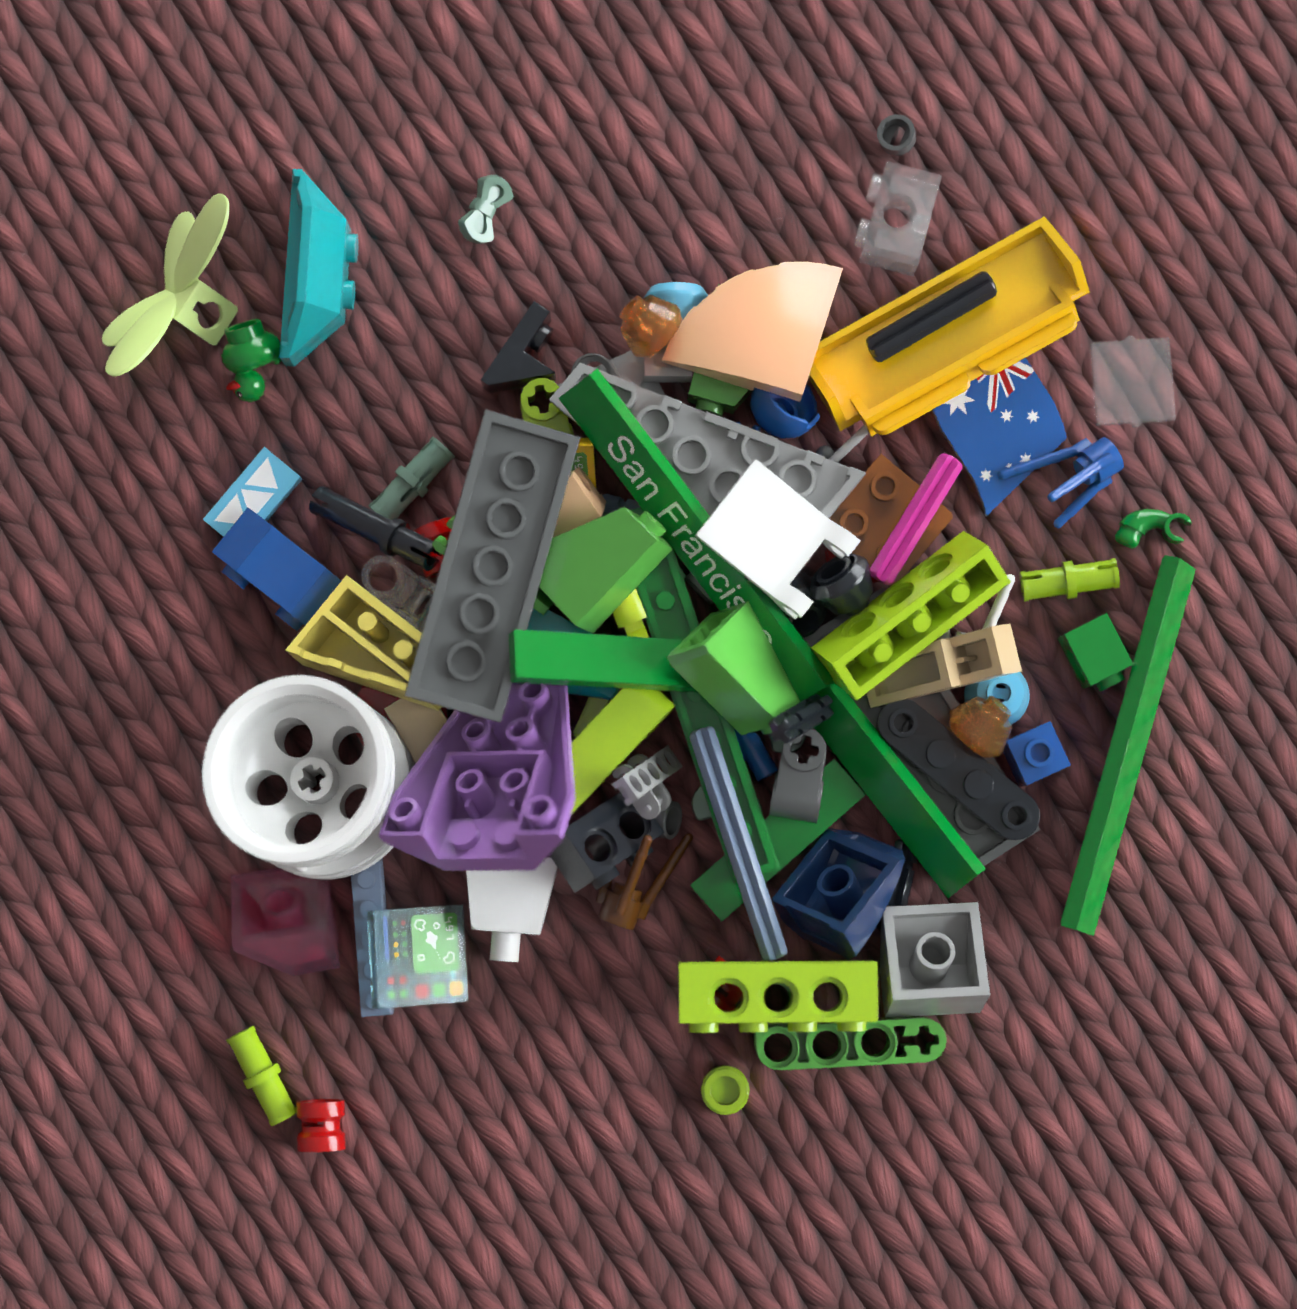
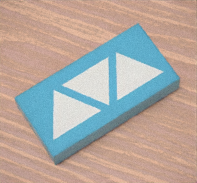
[203,447,302,537]

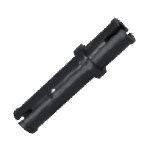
[309,485,442,571]

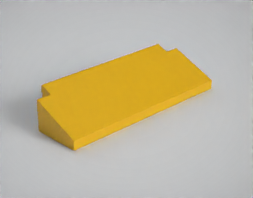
[808,216,1090,437]

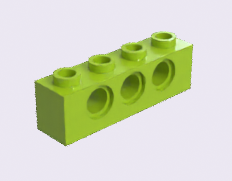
[811,531,1011,701]
[678,960,878,1033]

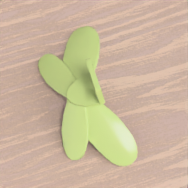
[102,193,238,376]

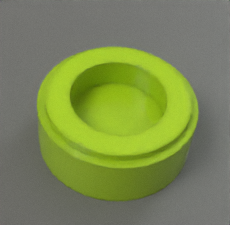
[701,1065,750,1115]

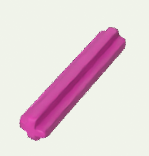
[870,453,962,585]

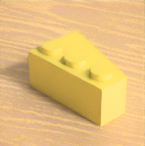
[285,575,441,711]

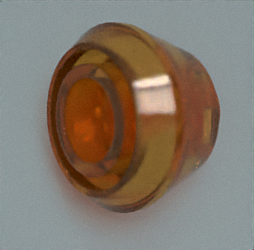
[619,295,682,358]
[949,695,1012,758]

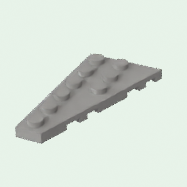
[549,363,866,518]

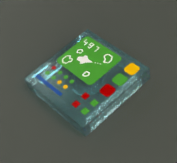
[367,905,468,1009]

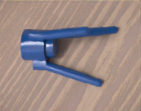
[998,437,1124,528]

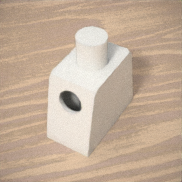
[466,857,558,962]

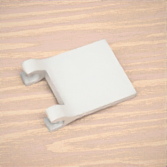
[695,459,860,619]

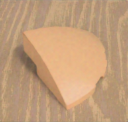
[662,262,843,402]

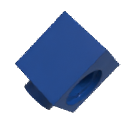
[999,721,1071,787]

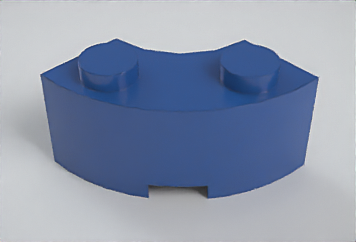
[212,507,341,631]

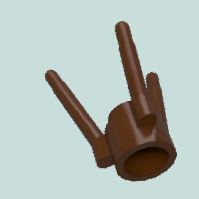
[595,833,693,930]

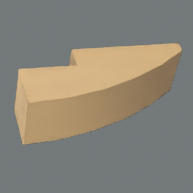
[867,624,1022,708]

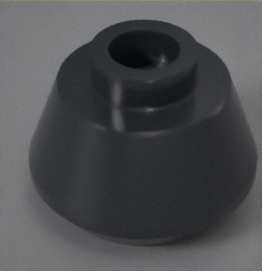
[810,553,874,616]

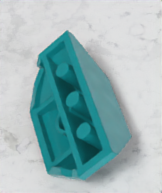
[279,169,358,367]

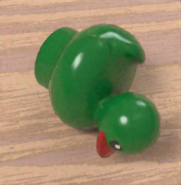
[222,319,281,402]

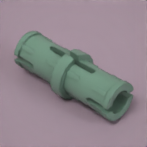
[368,436,455,520]

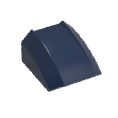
[771,828,905,960]

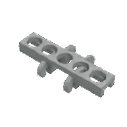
[612,745,683,819]

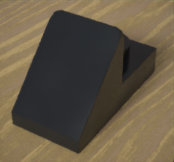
[481,301,556,393]

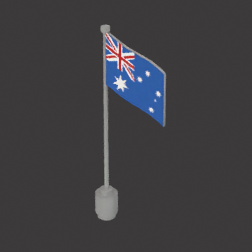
[686,358,1067,605]

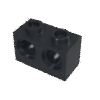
[549,792,665,893]

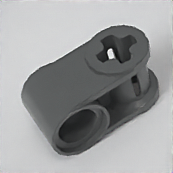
[769,729,827,824]

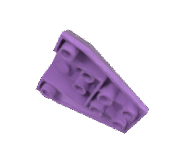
[378,682,575,871]

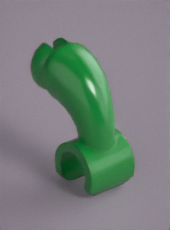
[1115,509,1192,549]

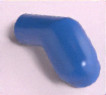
[734,728,778,782]

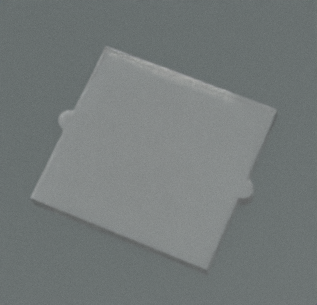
[1090,335,1176,428]

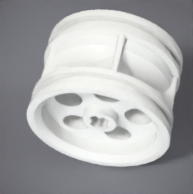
[202,675,415,880]

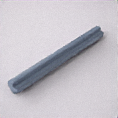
[689,726,787,961]

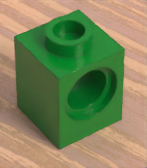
[1057,613,1133,692]

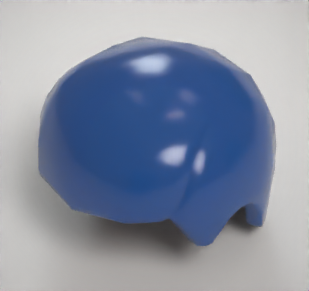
[750,384,820,439]

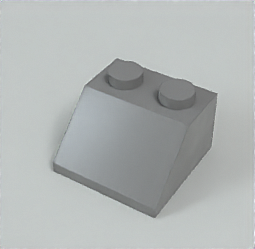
[880,902,990,1018]

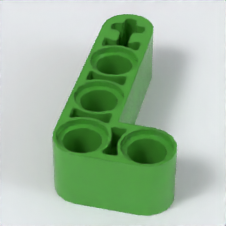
[754,982,947,1070]

